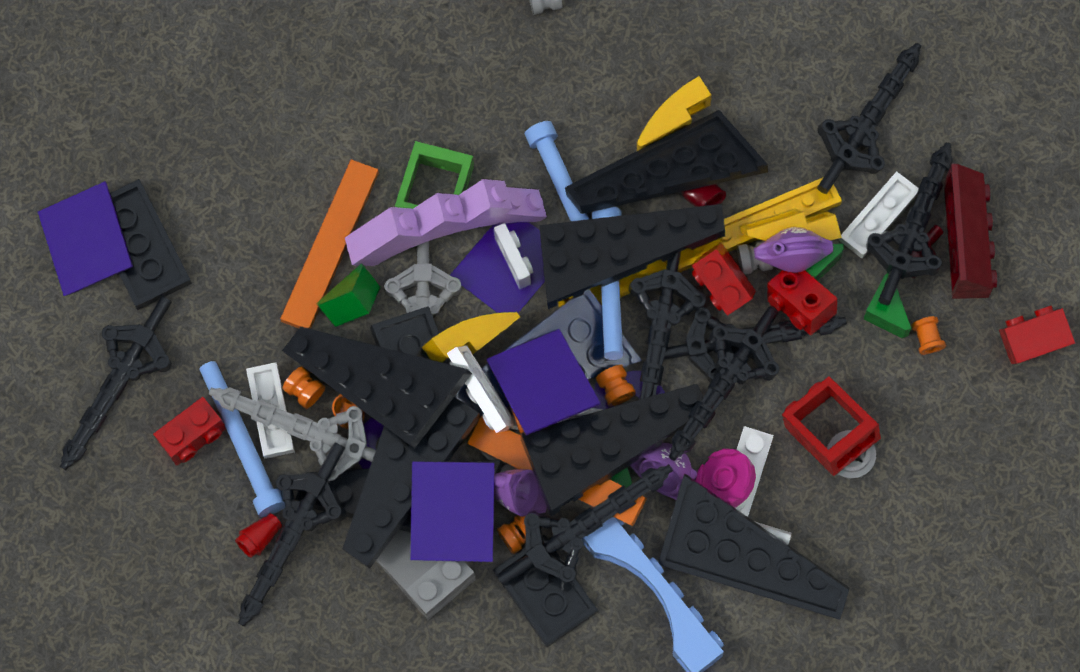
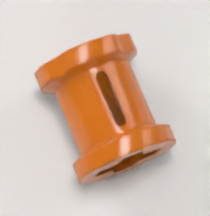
[911,316,946,355]

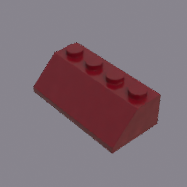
[944,164,997,299]

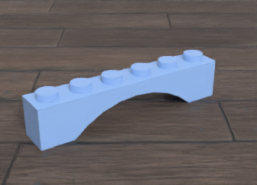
[582,517,724,672]

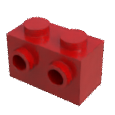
[692,242,756,316]
[767,270,838,336]
[999,305,1075,364]
[153,397,226,466]

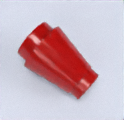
[235,513,282,558]

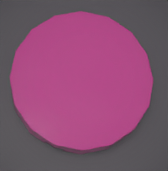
[695,449,756,508]

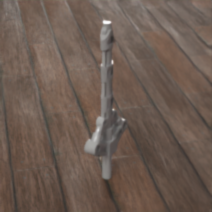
[384,241,462,317]
[209,387,376,481]

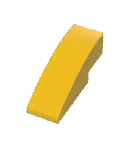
[637,76,711,151]
[739,208,842,241]
[422,312,520,363]

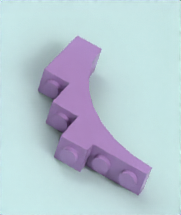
[345,179,547,266]

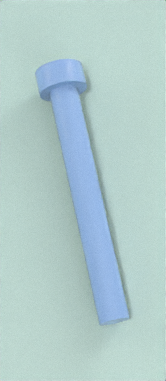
[524,121,589,221]
[592,207,623,360]
[199,361,285,517]

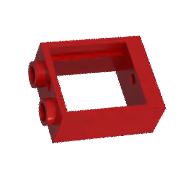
[782,376,881,476]

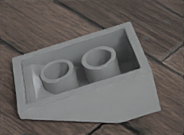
[376,530,476,620]

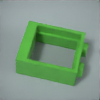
[395,141,474,209]

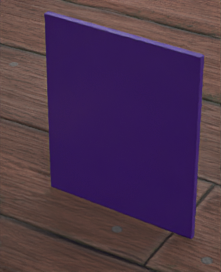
[38,181,133,296]
[450,222,545,313]
[486,329,600,435]
[410,462,495,562]

